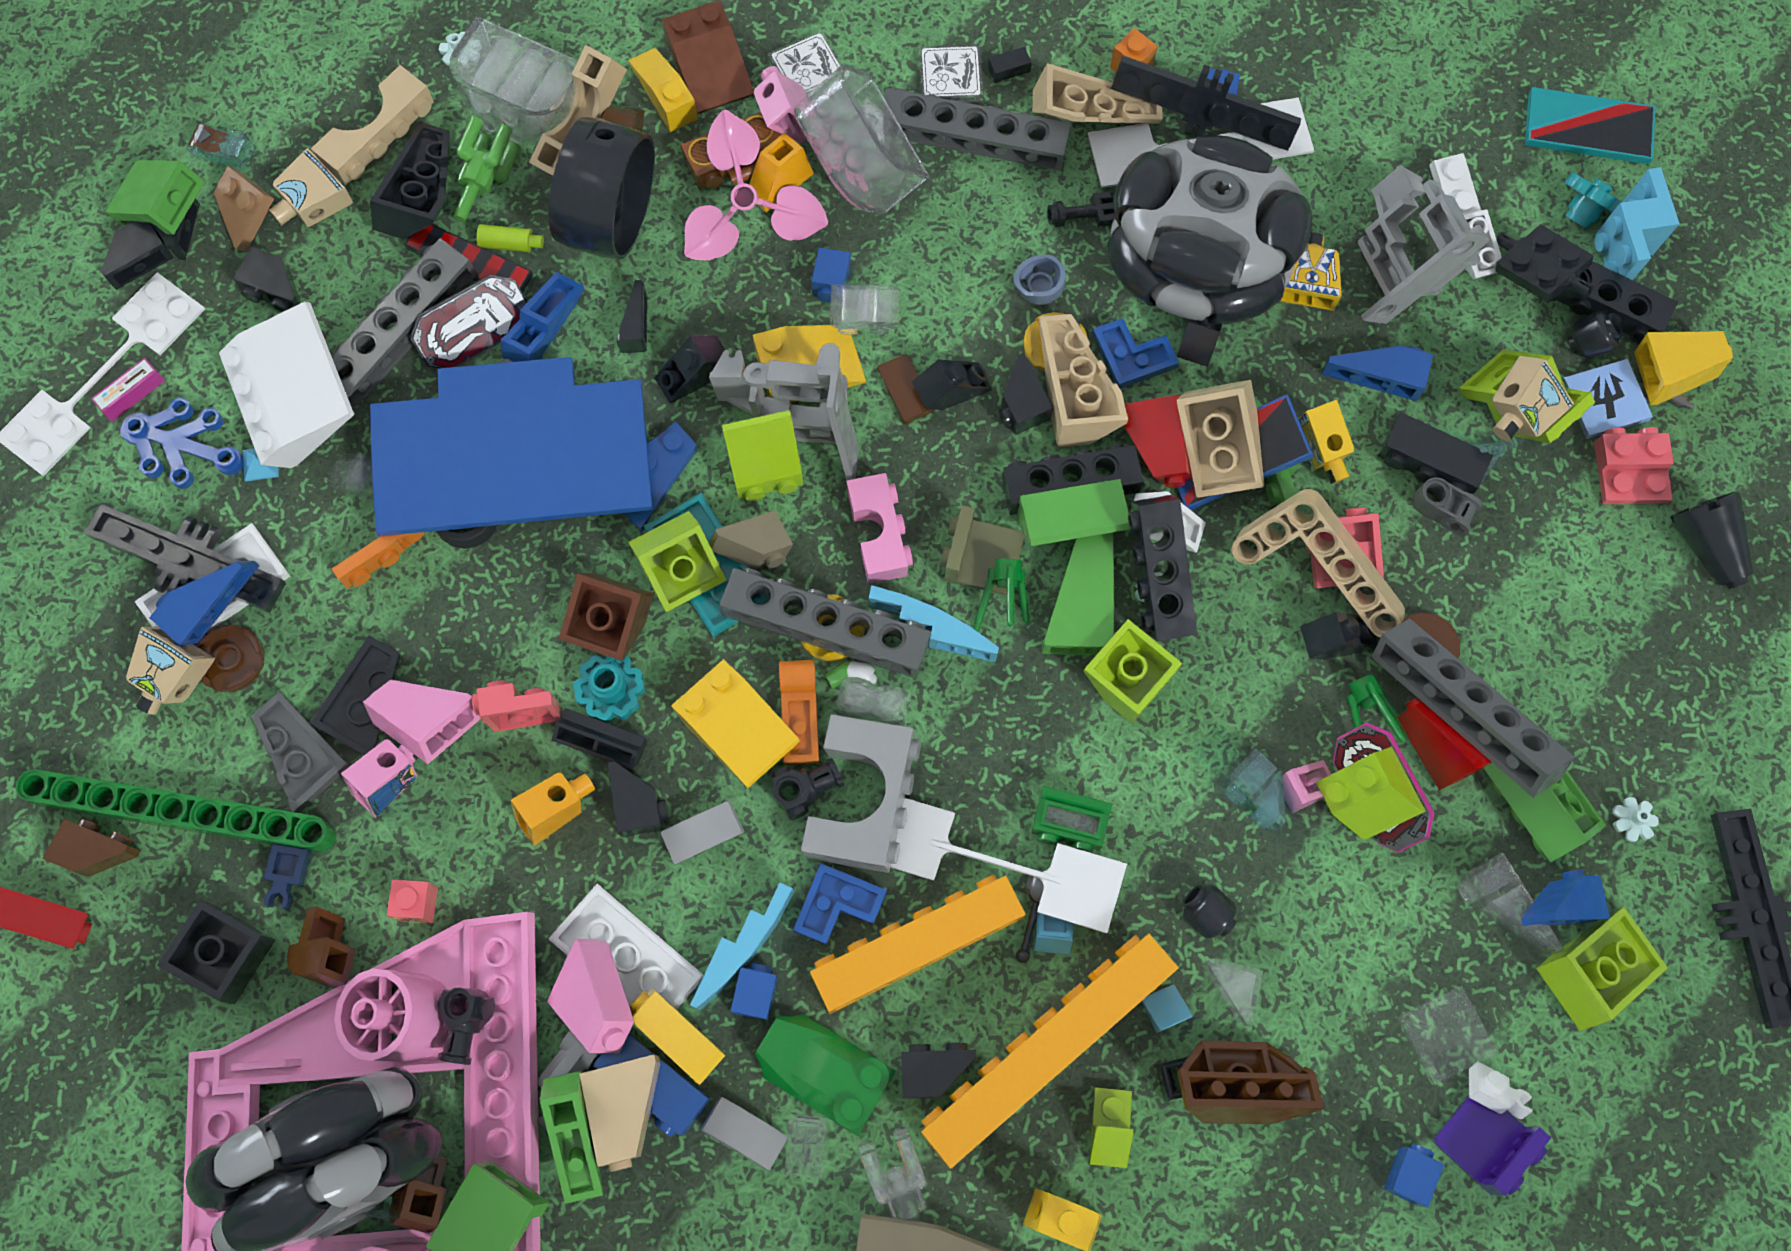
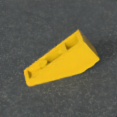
[628,48,698,132]

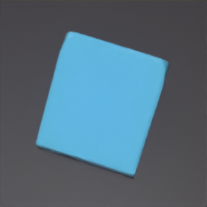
[1034,913,1073,955]
[1142,984,1193,1033]

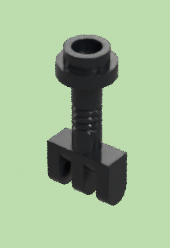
[1047,192,1115,227]

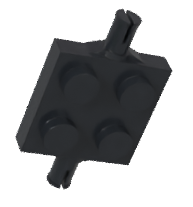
[1495,224,1594,303]

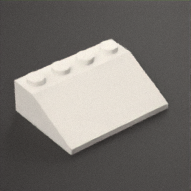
[219,302,354,468]

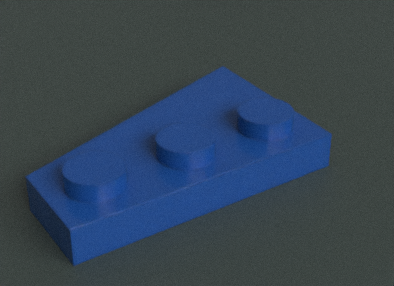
[624,422,698,533]

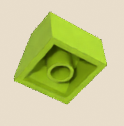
[628,511,727,612]
[1083,619,1183,724]
[1316,747,1426,840]

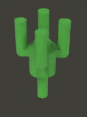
[453,116,520,223]

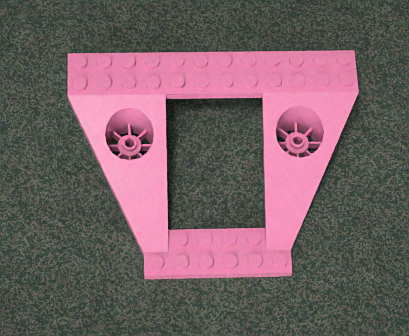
[181,912,541,1251]

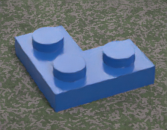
[1092,318,1179,389]
[793,864,887,945]

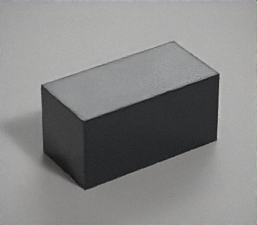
[988,47,1032,83]

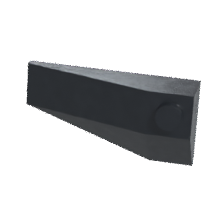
[370,122,450,239]

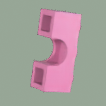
[847,473,913,584]

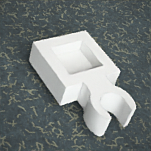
[1469,1062,1532,1119]

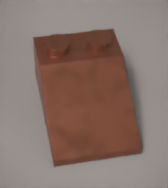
[662,0,754,114]

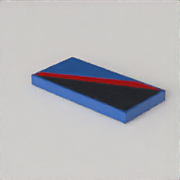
[1178,394,1314,510]

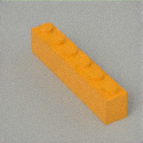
[810,874,1026,1014]

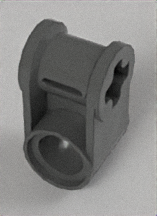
[1412,478,1483,536]

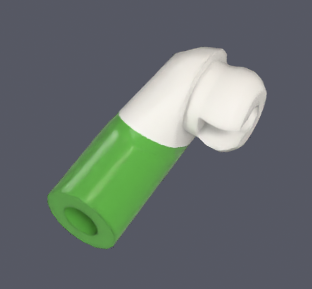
[824,661,877,689]

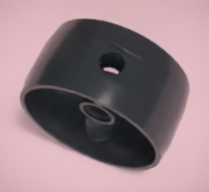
[549,117,655,259]

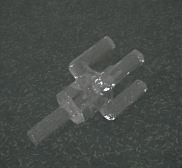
[858,1127,927,1222]

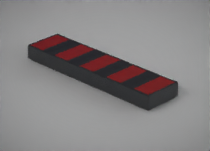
[404,225,533,292]

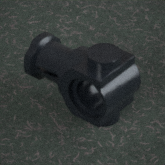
[770,758,844,820]
[437,987,495,1065]

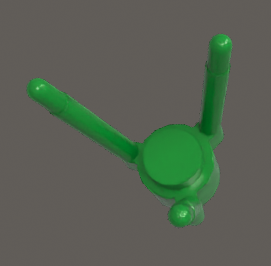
[973,558,1030,632]
[1346,675,1409,742]

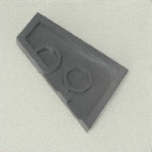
[252,692,350,813]

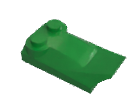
[755,1014,896,1136]

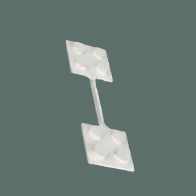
[1087,98,1314,188]
[0,272,205,476]
[890,798,1127,933]

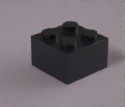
[157,900,275,1005]

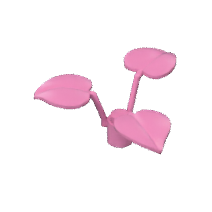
[684,110,828,260]

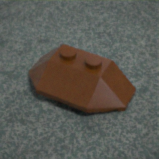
[1178,1040,1324,1124]

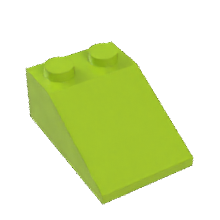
[722,410,803,501]
[1536,907,1668,1031]

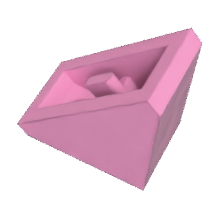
[1276,760,1331,813]

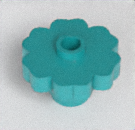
[1564,171,1622,228]
[573,655,646,723]

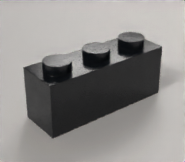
[1377,412,1493,494]

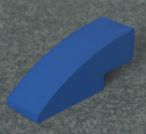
[501,272,584,362]

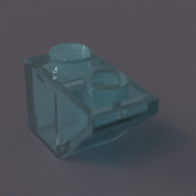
[1222,748,1286,832]

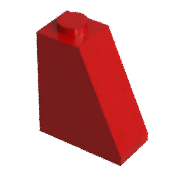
[1124,394,1193,488]
[1397,697,1493,791]
[0,887,93,949]

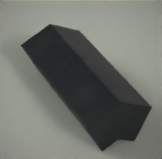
[552,708,647,770]

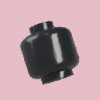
[1568,310,1623,359]
[1182,885,1236,938]

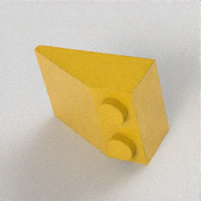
[753,325,866,403]
[671,659,800,788]

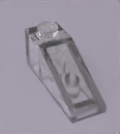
[1457,853,1564,956]

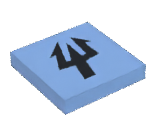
[1562,359,1653,439]

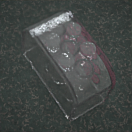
[450,16,578,147]
[794,64,929,215]

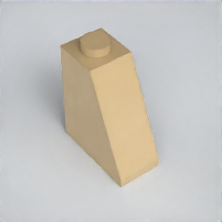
[579,1054,660,1172]

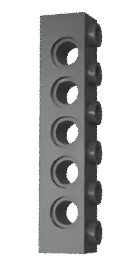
[878,88,1071,171]
[332,238,478,410]
[719,568,931,679]
[1372,619,1575,798]

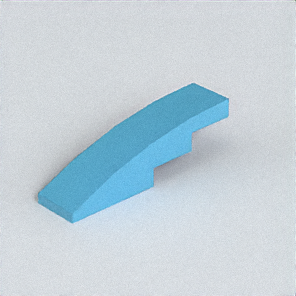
[869,586,999,662]
[690,883,794,1011]

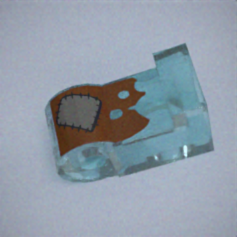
[186,124,255,172]

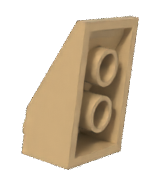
[1176,380,1264,498]

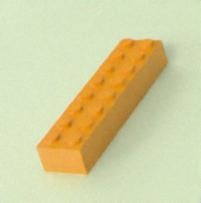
[920,934,1179,1169]

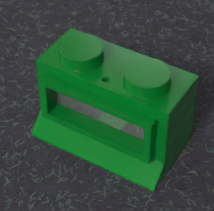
[1031,786,1113,853]

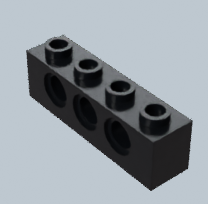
[1551,262,1678,344]
[1002,444,1144,515]
[1128,495,1197,641]

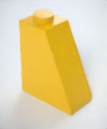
[1634,331,1733,405]
[629,988,725,1085]

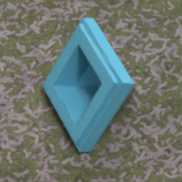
[243,448,279,482]

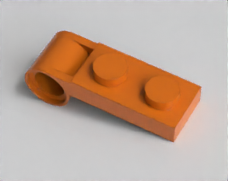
[332,532,425,589]
[779,660,819,766]

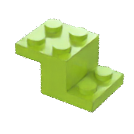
[1459,349,1595,443]

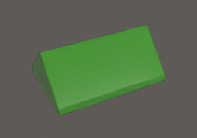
[1017,479,1130,546]

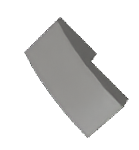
[660,800,745,865]
[700,1096,788,1171]

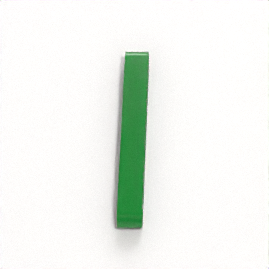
[16,769,336,853]

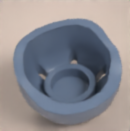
[1014,255,1066,305]

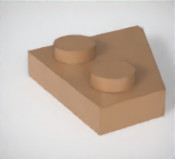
[214,166,274,252]

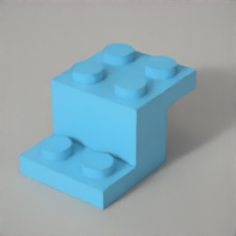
[1594,167,1679,280]

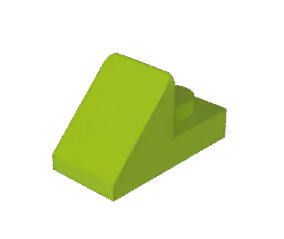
[1089,1088,1134,1168]

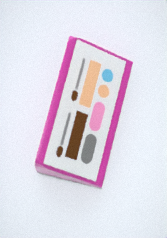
[91,357,165,421]

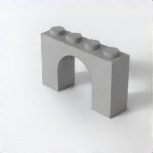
[801,715,921,873]

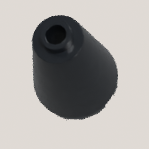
[1670,491,1753,589]

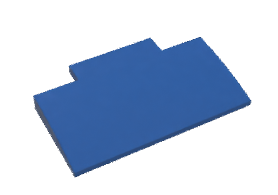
[370,357,653,537]

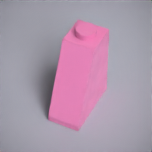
[363,680,481,764]
[547,938,634,1053]

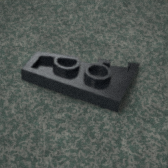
[310,635,401,755]

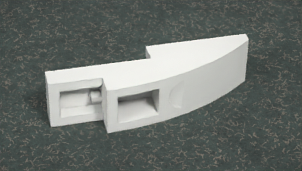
[1429,153,1502,280]

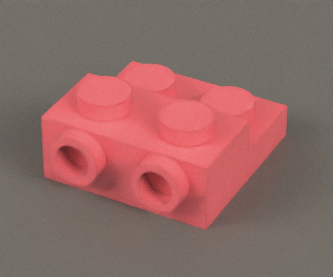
[1594,427,1674,504]
[1306,507,1384,588]
[472,680,562,732]

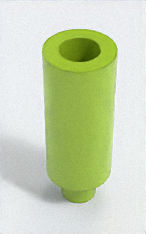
[477,224,544,253]

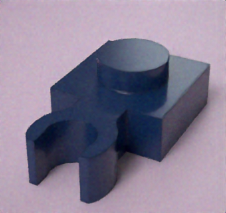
[263,844,312,910]

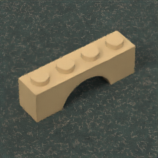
[529,45,627,175]
[311,65,434,186]

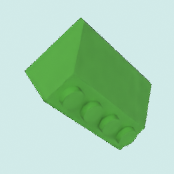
[1484,709,1606,863]

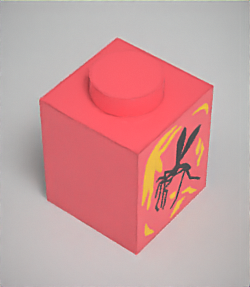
[387,880,438,923]

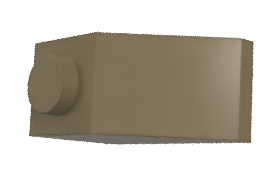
[709,510,793,570]

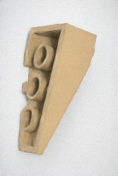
[1032,63,1163,124]
[1039,314,1128,448]

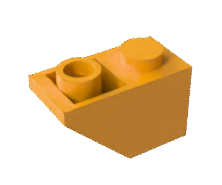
[749,133,814,213]

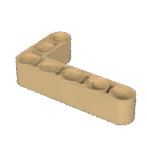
[1232,489,1405,638]

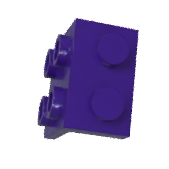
[1434,1095,1552,1196]

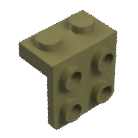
[940,505,1024,595]

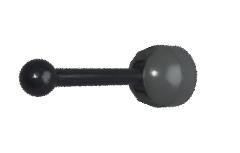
[1016,875,1044,963]

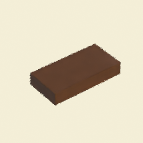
[877,354,934,424]

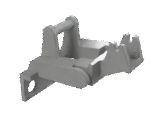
[1358,165,1489,324]
[709,343,859,480]

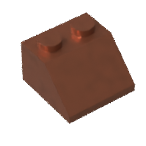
[558,573,654,661]

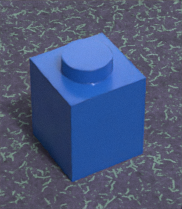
[811,247,851,303]
[730,963,778,1021]
[1383,1144,1444,1207]

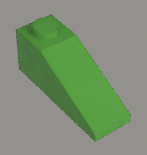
[540,1071,603,1204]

